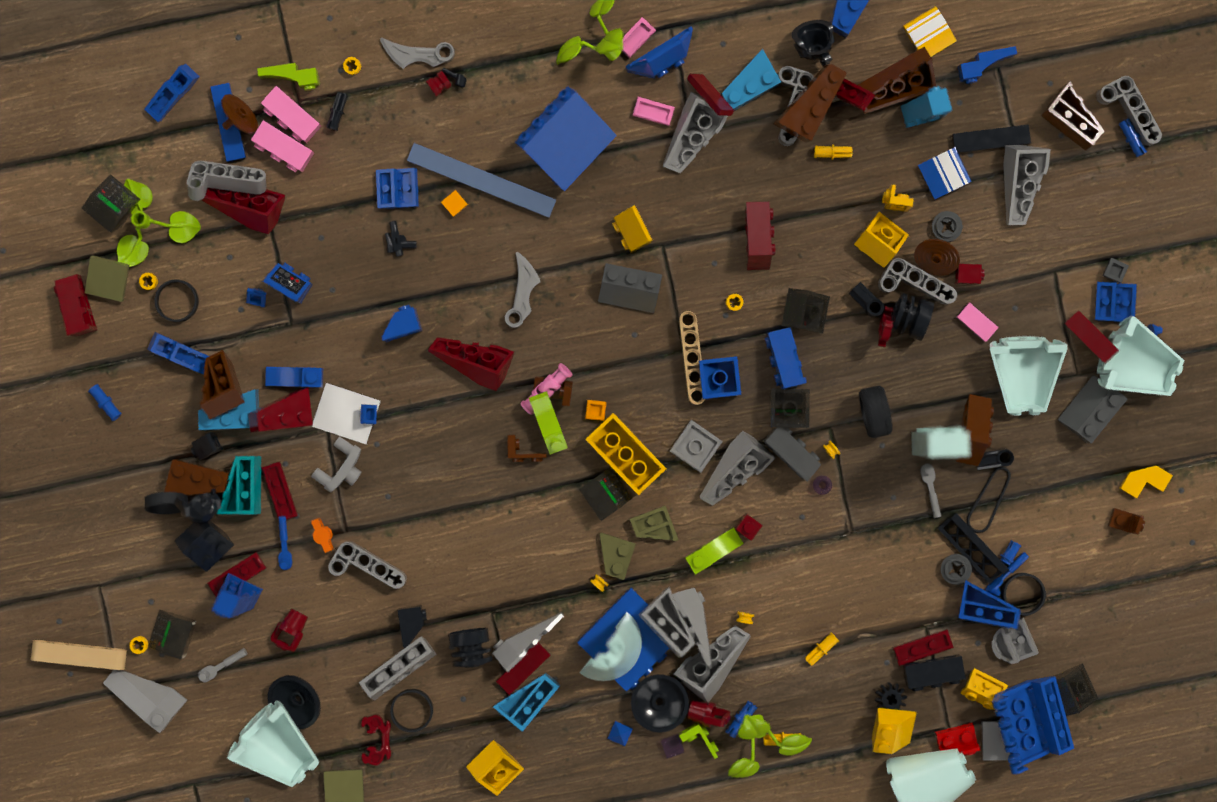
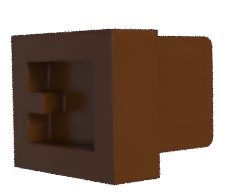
[533,376,573,406]
[508,435,547,462]
[1108,508,1145,535]

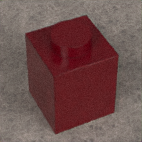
[955,264,985,285]
[734,513,763,541]

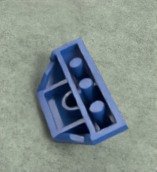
[625,26,693,79]

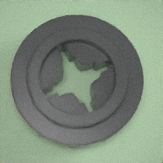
[932,211,963,242]
[941,554,972,585]

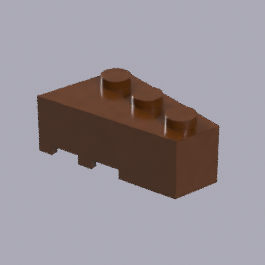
[1041,81,1104,151]
[200,350,245,419]
[956,394,994,466]
[164,459,230,495]

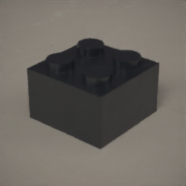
[175,520,234,572]

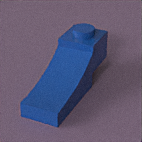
[958,46,1017,84]
[144,64,200,122]
[147,332,209,375]
[265,367,323,387]

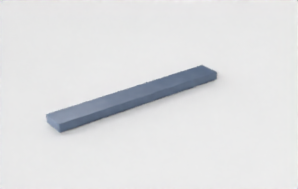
[407,143,556,218]

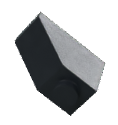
[191,433,223,460]
[398,605,427,648]

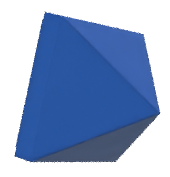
[246,288,266,307]
[360,404,377,424]
[608,721,633,746]

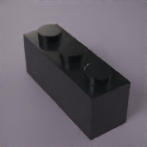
[903,654,966,691]

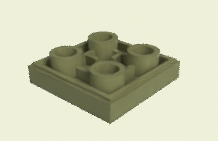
[85,255,130,302]
[324,769,364,802]

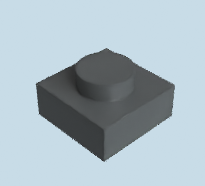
[1102,258,1129,283]

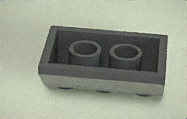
[598,263,662,313]
[1057,375,1127,444]
[763,424,821,482]

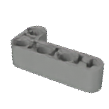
[778,66,814,146]
[1096,76,1162,146]
[187,161,266,201]
[878,258,957,305]
[328,541,407,589]

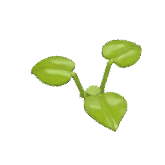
[556,0,624,65]
[117,179,201,267]
[728,715,812,778]

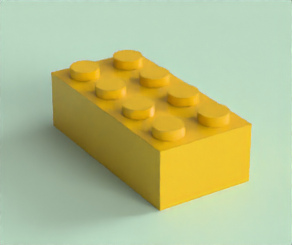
[585,413,666,495]

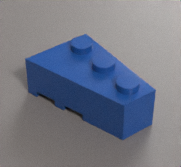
[831,0,869,38]
[764,327,807,389]
[212,573,263,618]
[959,580,1021,630]

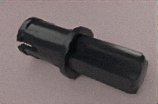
[326,92,348,131]

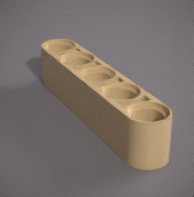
[679,311,705,405]
[31,640,127,670]

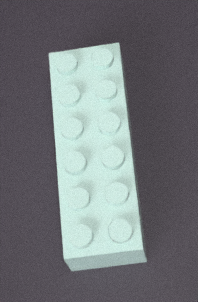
[912,428,969,457]

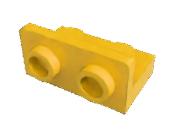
[882,185,914,212]
[961,668,1008,710]

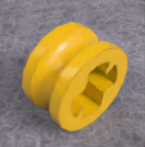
[343,57,361,75]
[139,273,158,290]
[726,294,743,311]
[823,440,841,459]
[590,574,609,592]
[736,612,754,624]
[130,636,149,654]

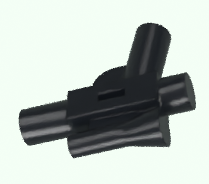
[385,221,417,257]

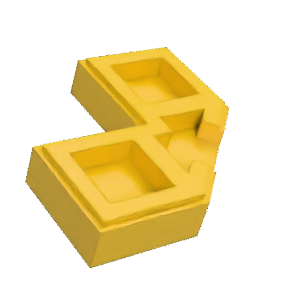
[1119,465,1173,498]

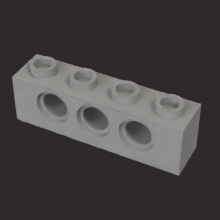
[359,636,437,700]

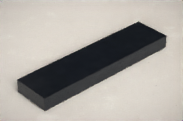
[952,124,1031,153]

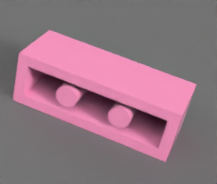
[261,86,321,143]
[251,120,314,173]

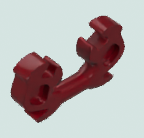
[878,306,893,347]
[361,714,391,766]

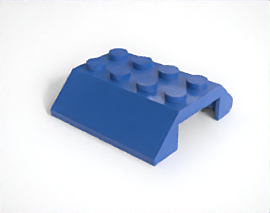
[992,676,1074,774]

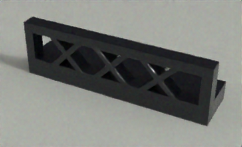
[937,512,1009,584]

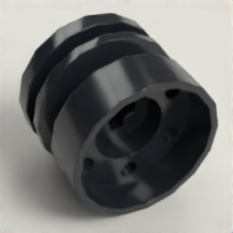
[891,293,934,341]
[448,628,492,668]

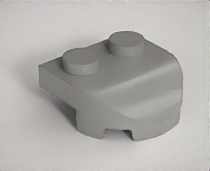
[992,617,1039,664]

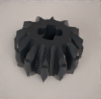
[874,682,907,710]

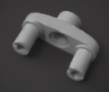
[311,437,362,493]

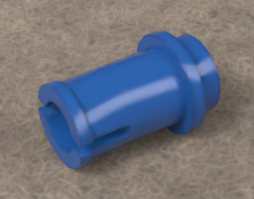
[1000,540,1021,566]

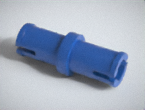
[1118,118,1147,158]
[88,384,122,421]
[725,701,758,738]

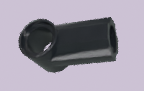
[848,282,884,318]
[976,448,1014,470]

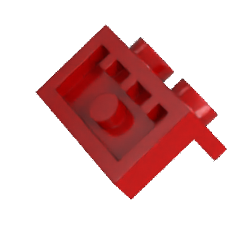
[935,723,980,755]

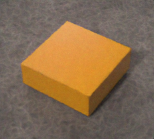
[441,190,468,217]
[585,400,606,421]

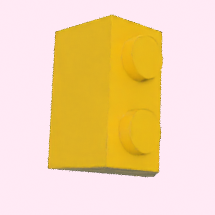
[612,205,652,253]
[854,212,909,268]
[872,708,916,754]
[466,740,524,796]

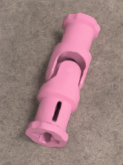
[521,363,572,415]

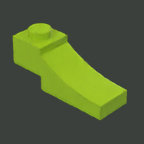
[257,63,320,91]
[529,391,568,454]
[685,527,744,575]

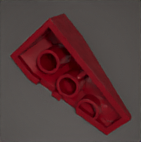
[202,188,285,234]
[428,337,514,391]

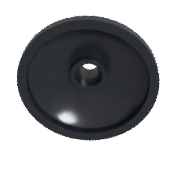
[631,674,689,732]
[268,675,321,729]

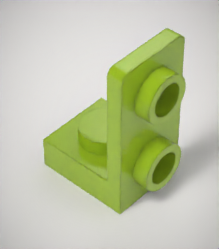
[678,723,719,759]

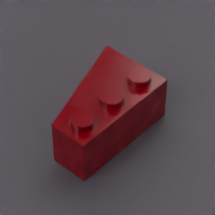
[745,202,775,270]
[54,274,98,337]
[248,387,313,433]

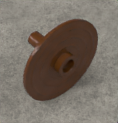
[221,94,258,133]
[914,239,960,276]

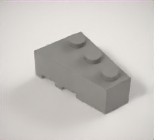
[639,588,695,657]

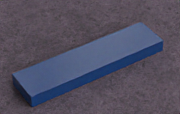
[210,83,246,162]

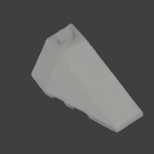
[663,92,728,173]
[1003,145,1051,225]
[700,431,775,506]
[672,588,713,669]
[492,612,564,672]
[674,625,751,703]
[103,670,187,733]

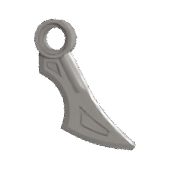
[380,38,455,69]
[505,252,541,328]

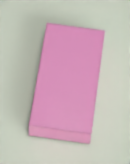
[621,17,656,59]
[633,97,675,126]
[956,303,999,342]

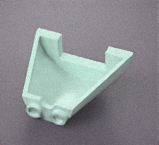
[1097,316,1184,396]
[990,336,1068,416]
[579,612,642,681]
[227,701,319,787]
[886,748,976,802]

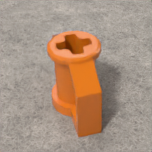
[311,518,334,553]

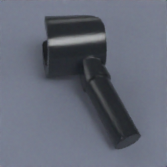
[442,68,467,87]

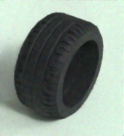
[859,386,893,438]

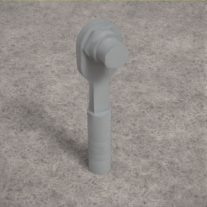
[921,464,941,518]
[198,648,248,682]

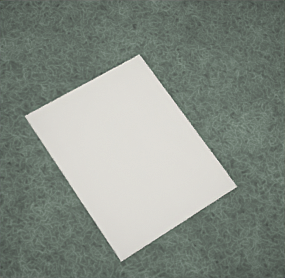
[312,383,380,444]

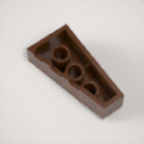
[858,47,937,114]
[773,63,847,142]

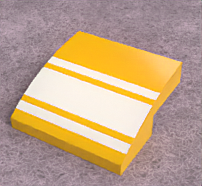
[903,6,956,57]

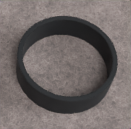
[154,279,199,322]
[145,492,188,514]
[1002,573,1046,616]
[390,689,433,733]

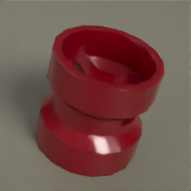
[426,70,452,97]

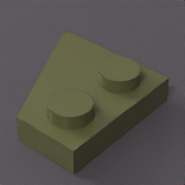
[630,505,678,541]
[600,532,636,580]

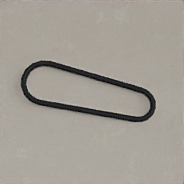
[967,466,1011,533]

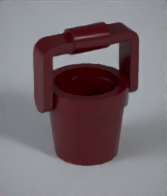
[270,608,308,652]
[688,701,731,728]

